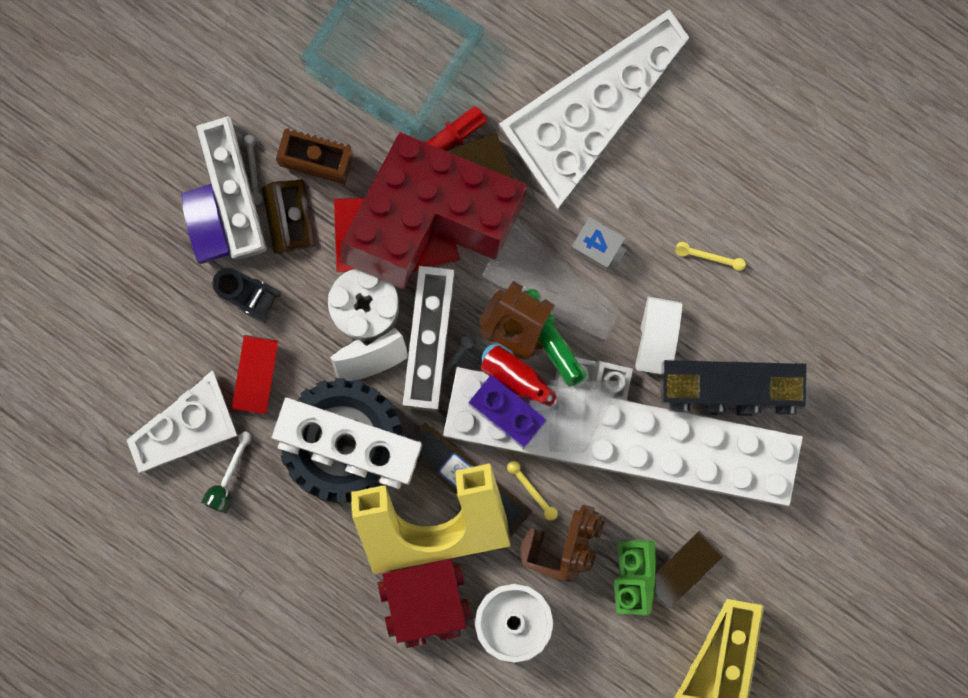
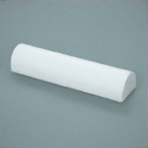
[196,116,267,259]

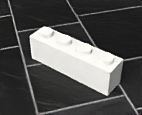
[403,266,454,412]

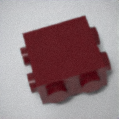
[377,559,472,648]

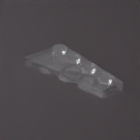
[481,220,621,344]

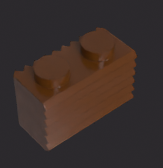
[276,127,354,184]

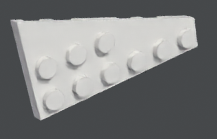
[499,9,689,210]

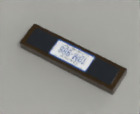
[411,422,532,538]

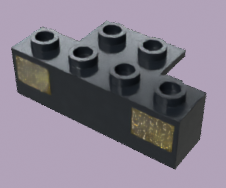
[661,360,807,416]

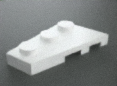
[127,370,238,473]

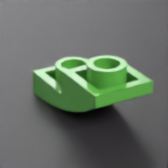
[613,539,656,615]

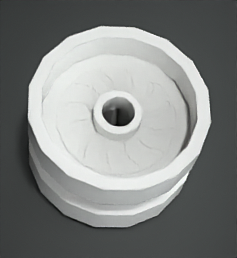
[475,584,553,663]

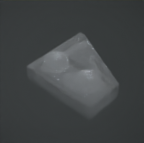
[549,380,619,452]

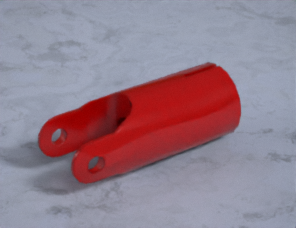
[481,345,558,407]

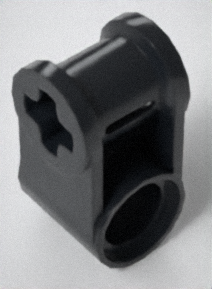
[212,268,281,323]

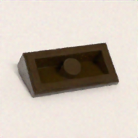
[262,179,315,254]

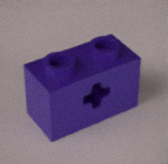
[468,375,547,450]

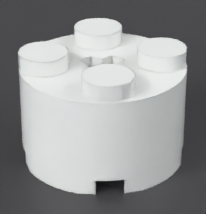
[328,269,399,341]

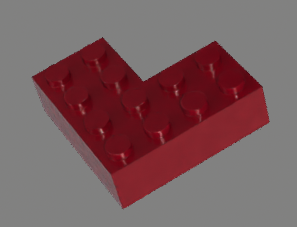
[340,132,527,289]

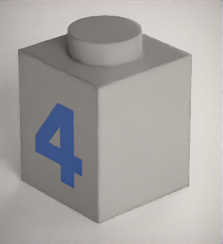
[571,217,627,272]

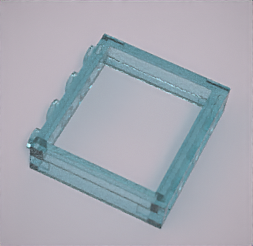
[300,0,484,137]

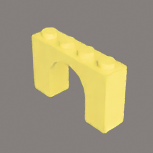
[351,464,511,574]

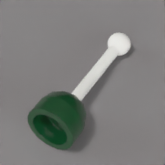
[201,432,253,514]

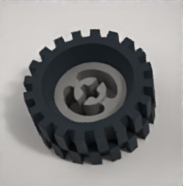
[281,378,404,503]

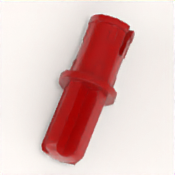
[425,106,487,152]

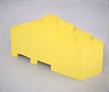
[674,599,764,698]

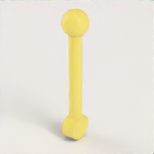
[675,242,746,271]
[507,461,558,521]

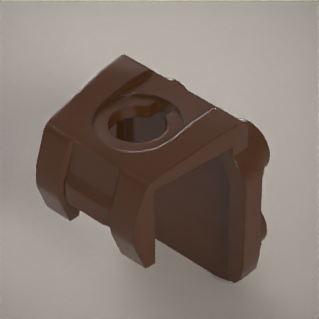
[478,281,556,360]
[521,505,605,582]

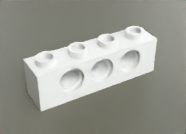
[272,397,422,489]

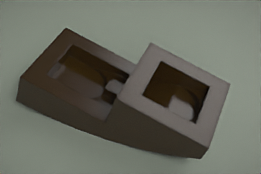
[654,531,723,608]

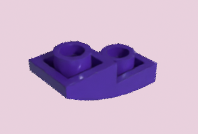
[181,183,231,264]

